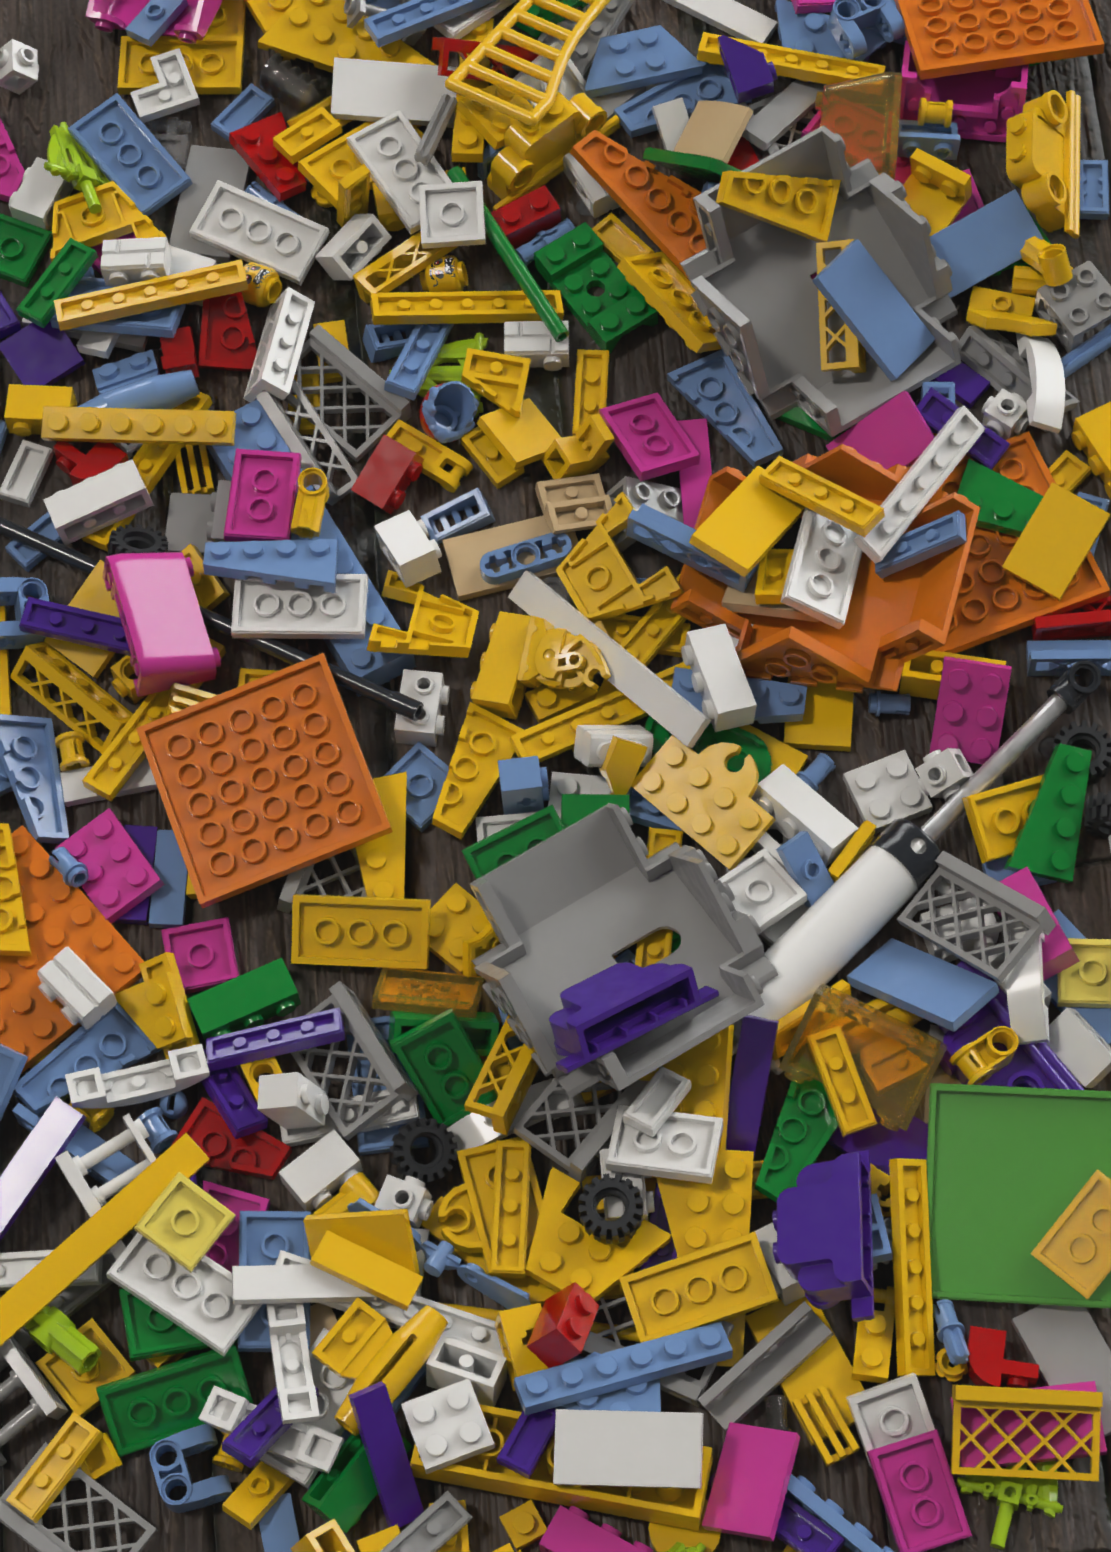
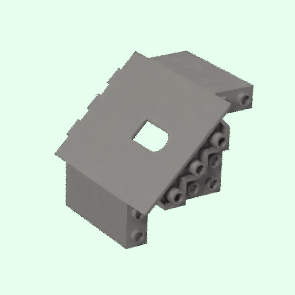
[680,125,961,437]
[469,803,778,1098]

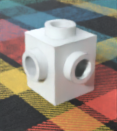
[0,39,39,95]
[981,388,1029,440]
[915,748,974,800]
[374,1174,433,1228]

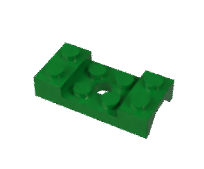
[534,222,658,354]

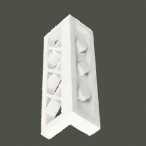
[243,287,315,403]

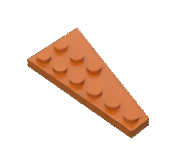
[570,130,706,278]

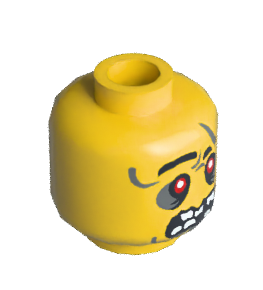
[420,255,468,292]
[242,262,282,308]

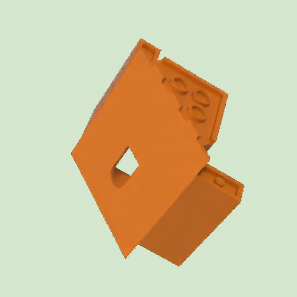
[670,444,980,693]

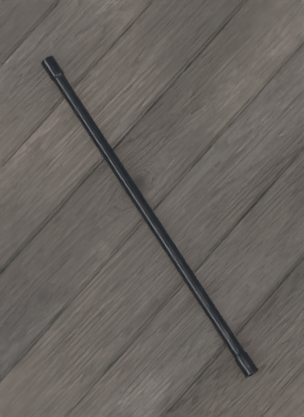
[0,516,424,721]

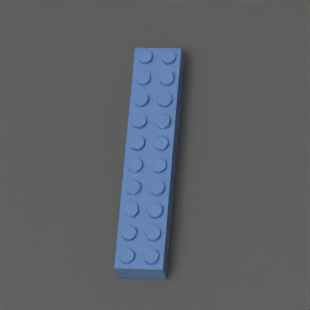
[206,399,416,697]

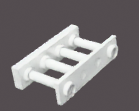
[55,1113,156,1260]

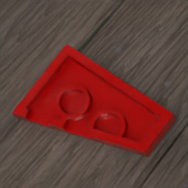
[229,112,307,202]
[198,291,257,372]
[171,1097,292,1180]

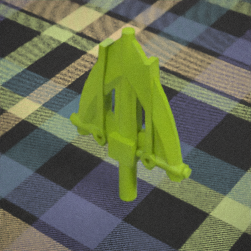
[44,122,110,214]
[389,332,489,418]
[956,1461,1064,1550]

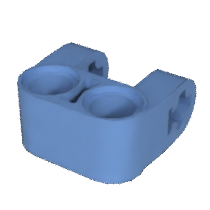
[828,0,905,59]
[0,577,49,650]
[149,1424,233,1513]

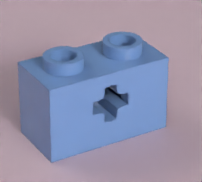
[498,756,550,815]

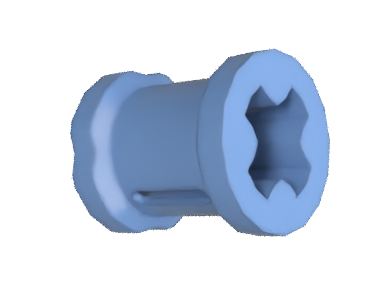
[137,1107,178,1154]

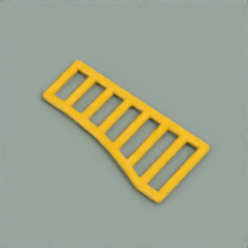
[445,0,611,126]

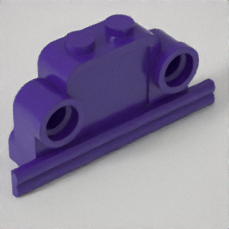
[938,961,1085,1090]
[549,962,719,1074]
[772,1150,874,1322]

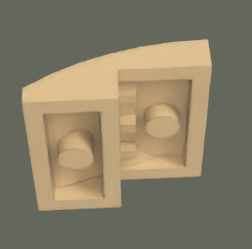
[673,100,754,164]
[535,473,613,534]

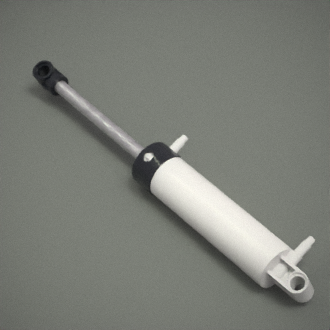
[732,660,1101,1075]

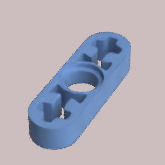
[480,533,572,585]

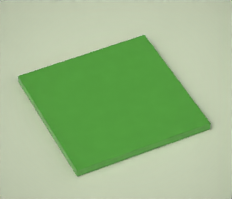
[927,1083,1111,1308]

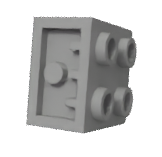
[1034,261,1111,353]
[606,476,683,553]
[165,480,231,555]

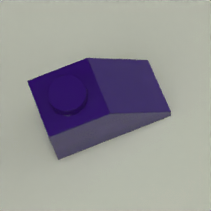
[718,35,778,104]

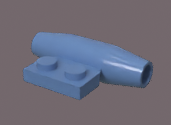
[78,349,200,409]

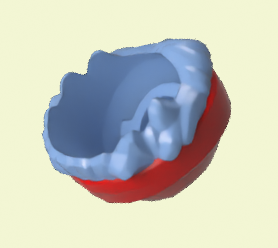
[420,381,479,443]

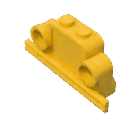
[1006,90,1081,239]
[487,92,620,211]

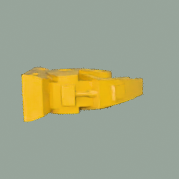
[517,616,611,691]

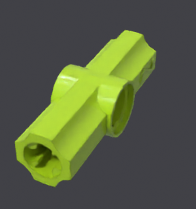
[24,1306,102,1375]

